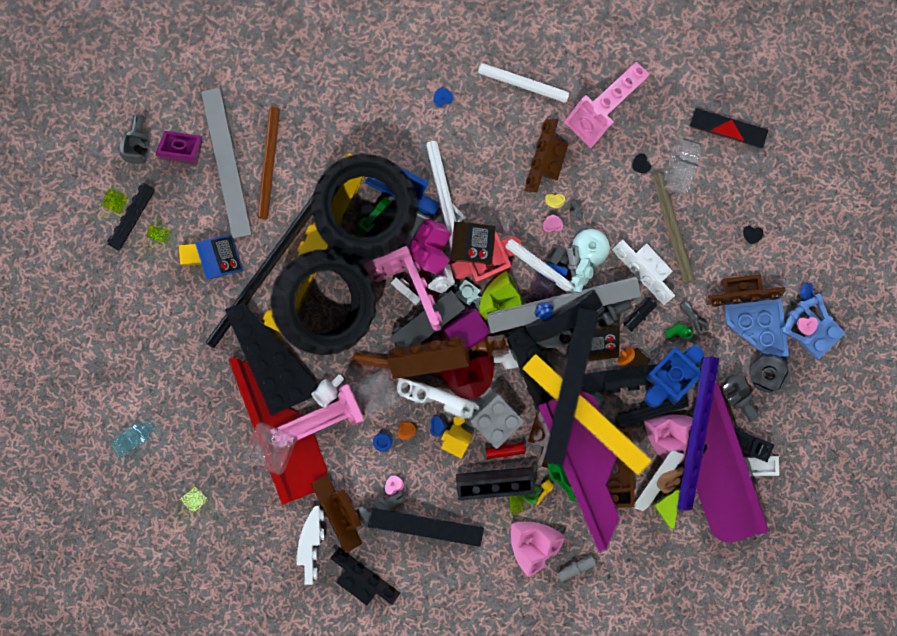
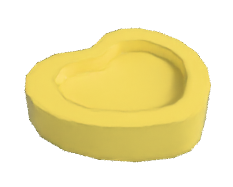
[545,194,566,208]

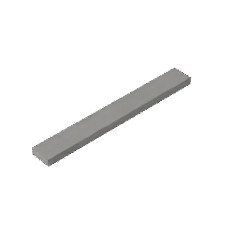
[201,87,252,239]
[486,277,641,333]

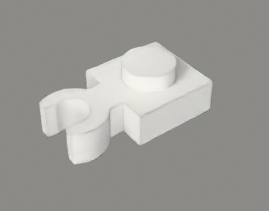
[391,277,421,305]

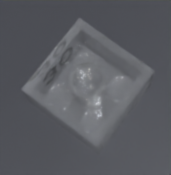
[352,368,405,421]
[243,422,298,474]

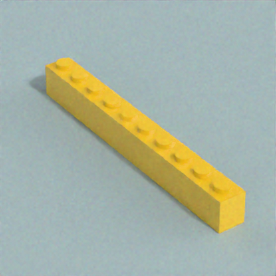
[263,153,364,332]

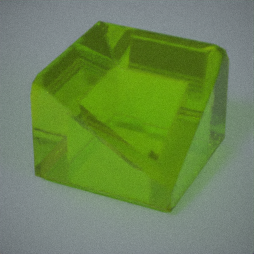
[146,223,171,244]

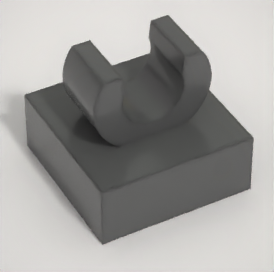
[544,244,569,265]

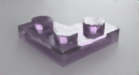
[525,275,556,303]

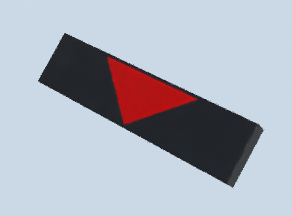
[690,108,769,149]

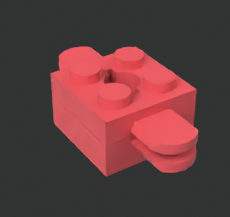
[451,231,522,284]

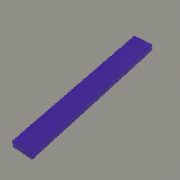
[677,356,719,511]

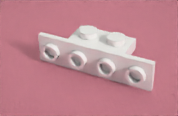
[612,240,675,305]

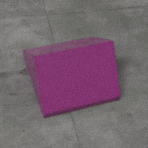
[156,131,202,165]
[439,309,491,350]

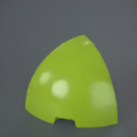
[479,271,526,320]

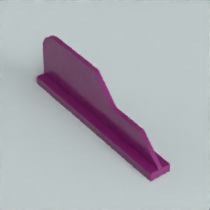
[697,383,769,542]
[538,391,620,553]

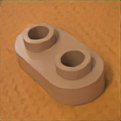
[657,466,685,493]

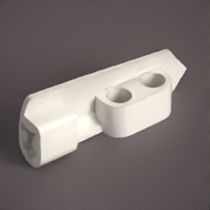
[391,375,479,418]

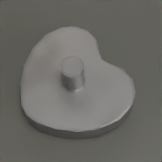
[569,201,582,221]

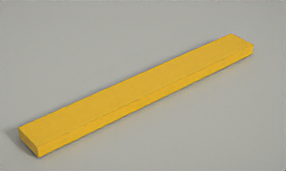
[522,354,652,475]

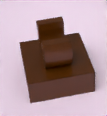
[484,335,509,357]

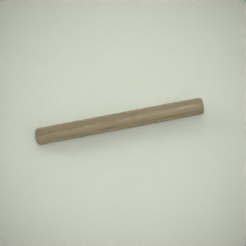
[652,173,694,283]

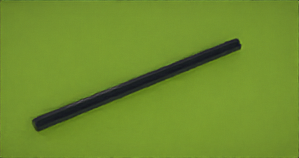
[206,196,313,348]

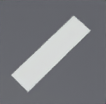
[632,450,684,511]

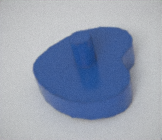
[434,88,453,107]
[800,283,814,301]
[430,416,446,437]

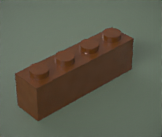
[387,337,470,379]

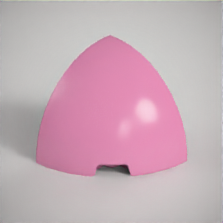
[644,414,693,464]
[511,522,565,577]

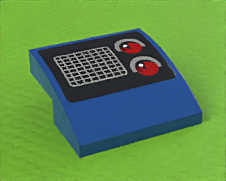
[195,235,243,280]

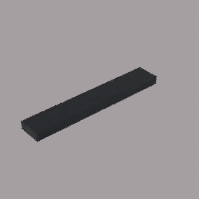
[367,507,484,547]

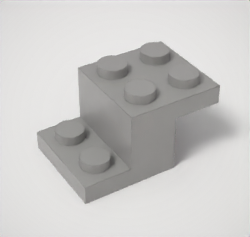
[466,387,524,449]

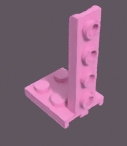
[564,62,650,148]
[364,246,443,331]
[272,384,364,448]

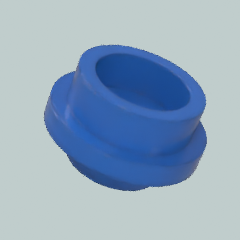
[534,303,554,320]
[373,432,392,452]

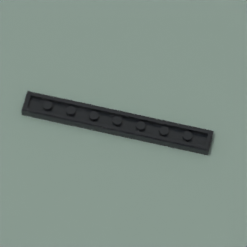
[544,308,599,466]

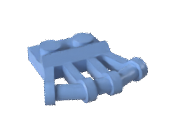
[780,293,845,360]

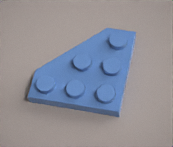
[723,299,789,357]

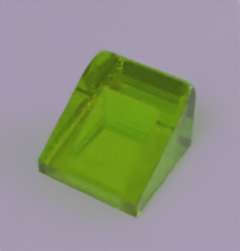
[101,188,128,214]
[180,486,208,514]
[508,495,524,514]

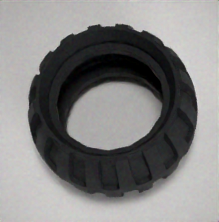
[312,154,417,260]
[270,249,377,355]

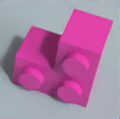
[408,218,452,275]

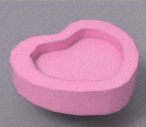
[543,215,563,232]
[797,317,818,335]
[385,476,404,495]

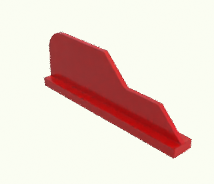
[229,357,327,505]

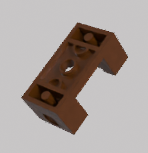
[606,429,635,508]

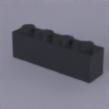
[456,467,536,501]

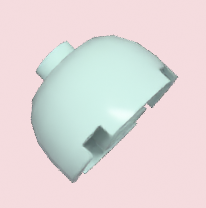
[572,229,610,267]

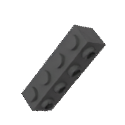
[390,290,465,348]

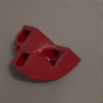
[440,356,494,399]

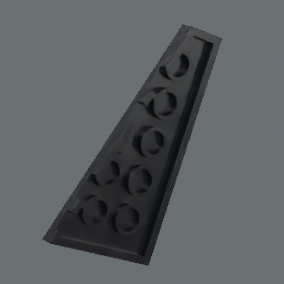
[225,302,318,416]

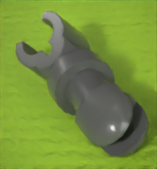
[680,301,709,335]

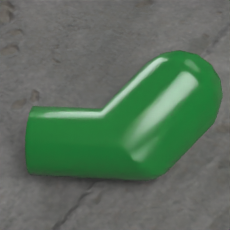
[663,323,694,340]

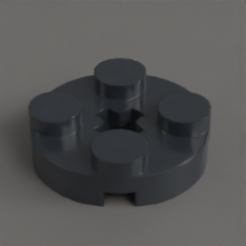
[750,353,789,393]

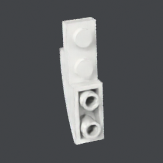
[297,505,325,585]

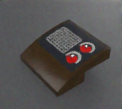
[450,221,496,265]
[588,325,619,361]

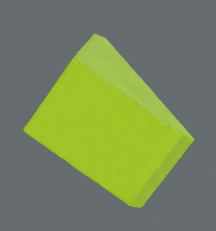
[653,490,680,529]

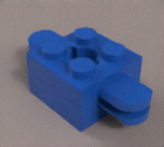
[644,346,704,408]

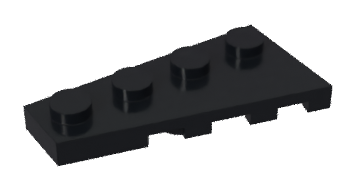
[505,326,556,410]

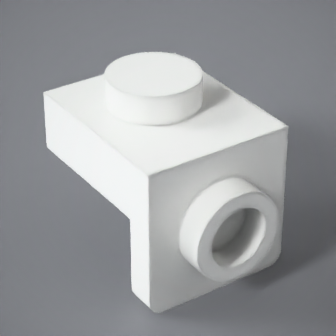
[428,264,455,293]

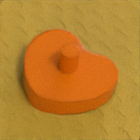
[617,346,635,365]
[397,421,416,440]

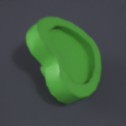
[522,485,540,505]

